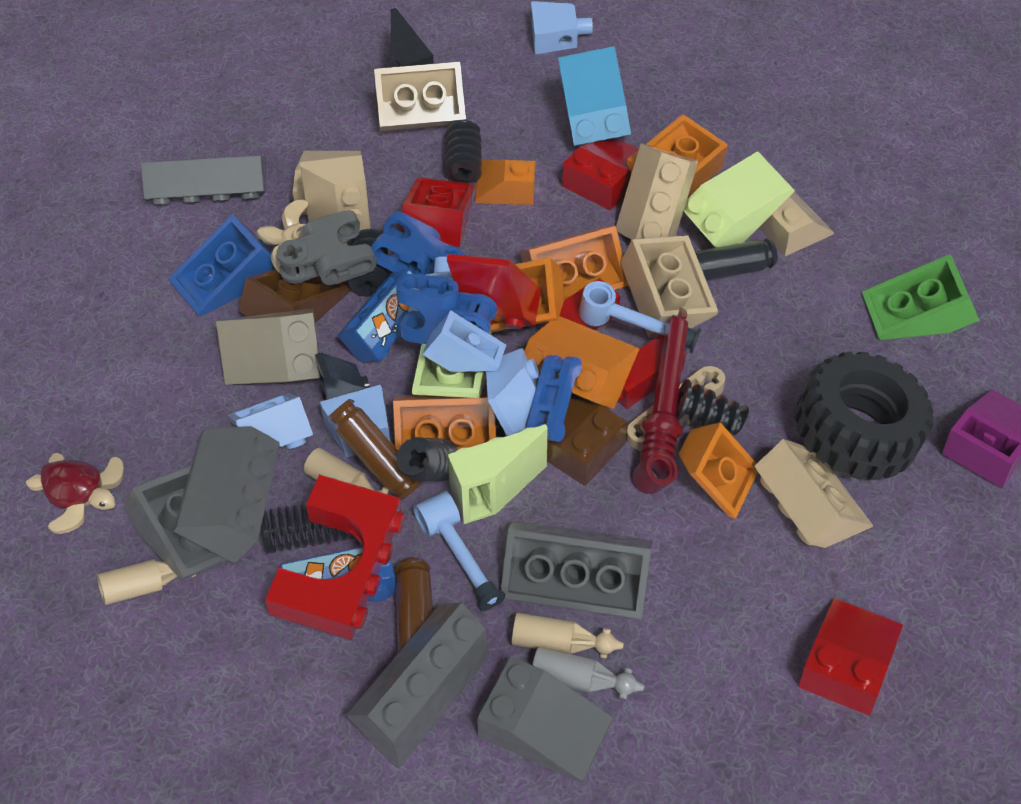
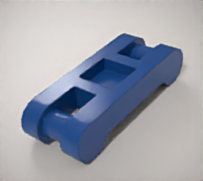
[526,355,582,442]

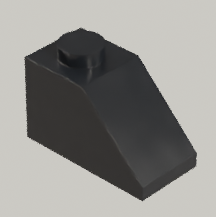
[315,353,370,401]

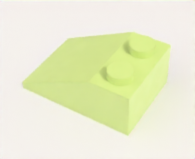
[684,151,795,247]
[412,325,492,398]

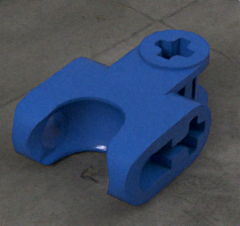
[371,211,466,275]
[396,273,497,344]

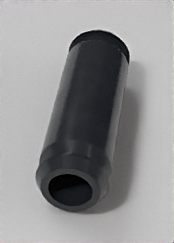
[695,238,778,281]

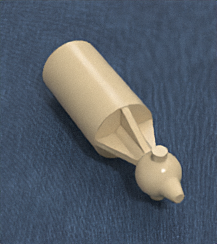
[304,448,389,495]
[97,559,196,606]
[512,613,624,658]

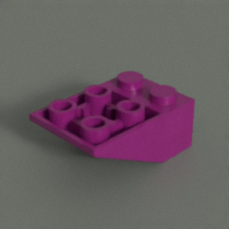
[942,389,1021,488]

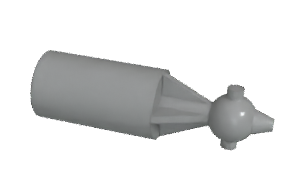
[533,647,645,700]

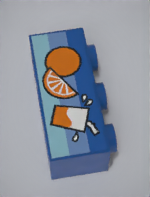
[337,269,413,363]
[280,547,396,602]

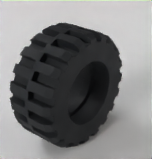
[795,351,934,480]

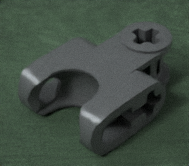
[277,210,378,285]

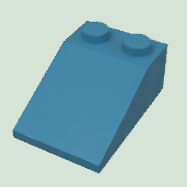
[558,46,631,146]

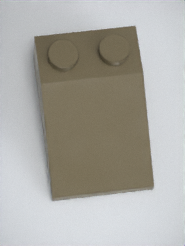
[216,308,319,385]

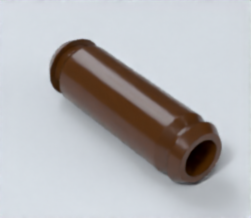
[328,399,421,501]
[395,557,433,653]

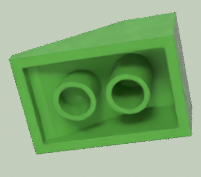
[862,254,980,340]

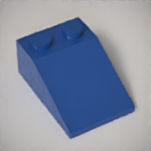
[168,214,275,317]

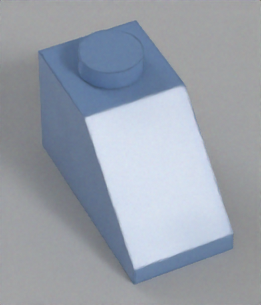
[422,310,506,372]

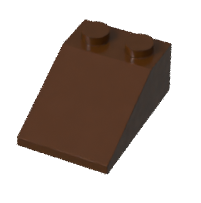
[238,267,351,323]
[545,398,627,486]

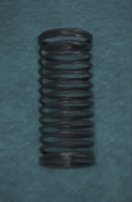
[261,503,354,555]

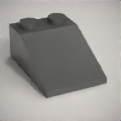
[124,465,228,580]
[477,656,613,783]

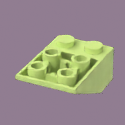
[448,424,548,524]

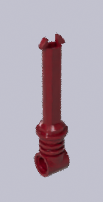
[633,308,689,494]

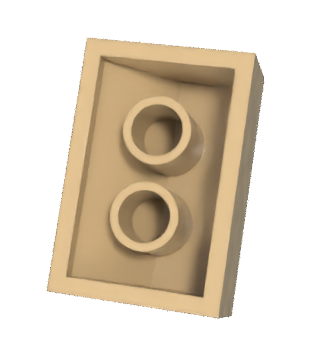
[374,62,466,132]
[616,143,699,240]
[300,155,371,246]
[758,192,834,256]
[621,236,718,338]
[754,439,873,548]

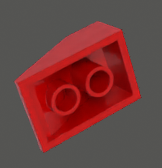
[562,138,639,211]
[401,177,475,247]
[447,254,542,329]
[799,598,904,716]

